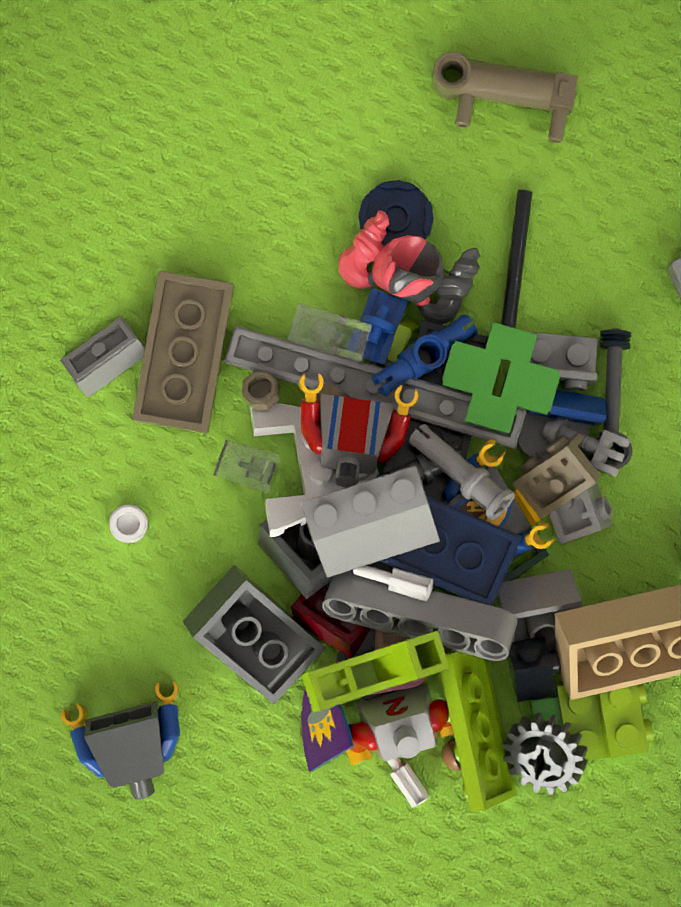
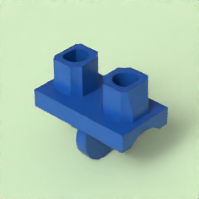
[348,288,408,366]

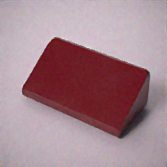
[291,586,371,658]

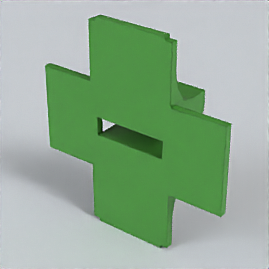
[442,322,560,434]

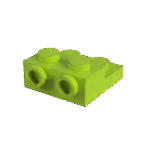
[555,683,654,760]

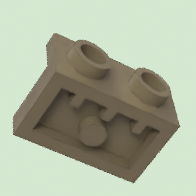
[512,432,601,519]

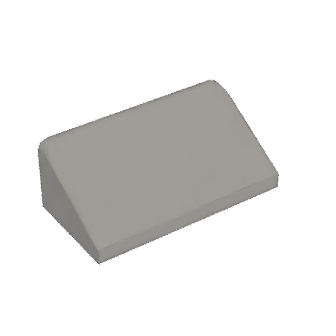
[60,316,145,397]

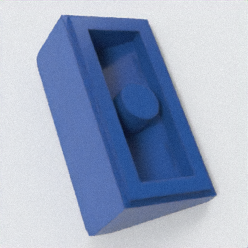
[525,389,606,426]

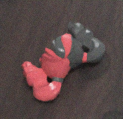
[338,210,480,325]

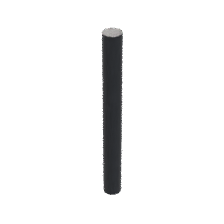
[501,190,532,328]

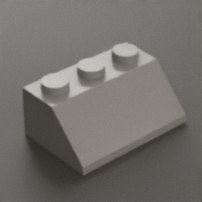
[301,466,440,578]

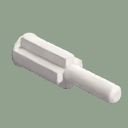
[353,565,433,602]
[387,758,430,808]

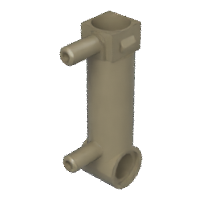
[432,52,578,143]

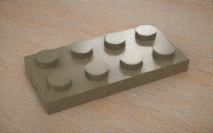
[132,271,234,434]

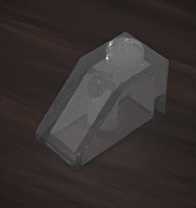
[288,303,372,362]

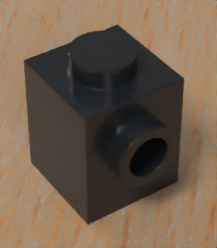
[508,636,560,702]

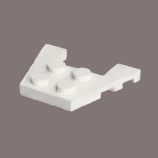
[249,403,378,537]

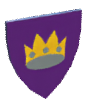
[301,688,356,772]

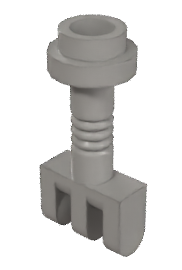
[543,417,631,476]

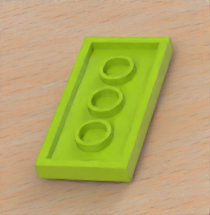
[437,651,517,812]

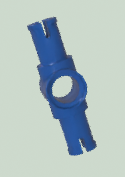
[371,314,478,397]

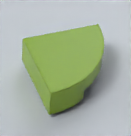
[387,318,418,362]

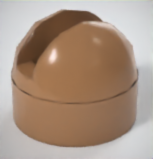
[442,739,462,771]

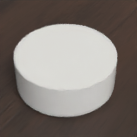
[109,505,149,543]

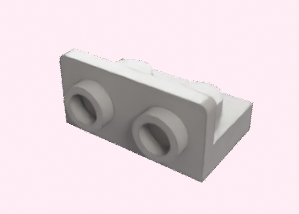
[530,332,598,390]
[549,455,613,545]

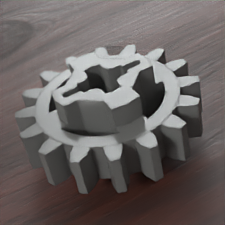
[502,713,588,795]

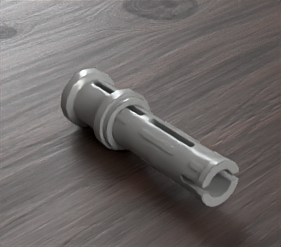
[409,424,515,520]

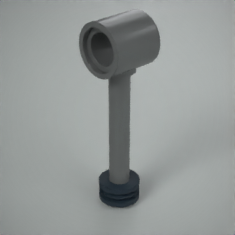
[588,328,632,473]

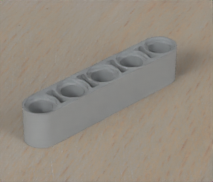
[322,570,517,661]

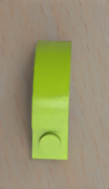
[301,630,450,713]

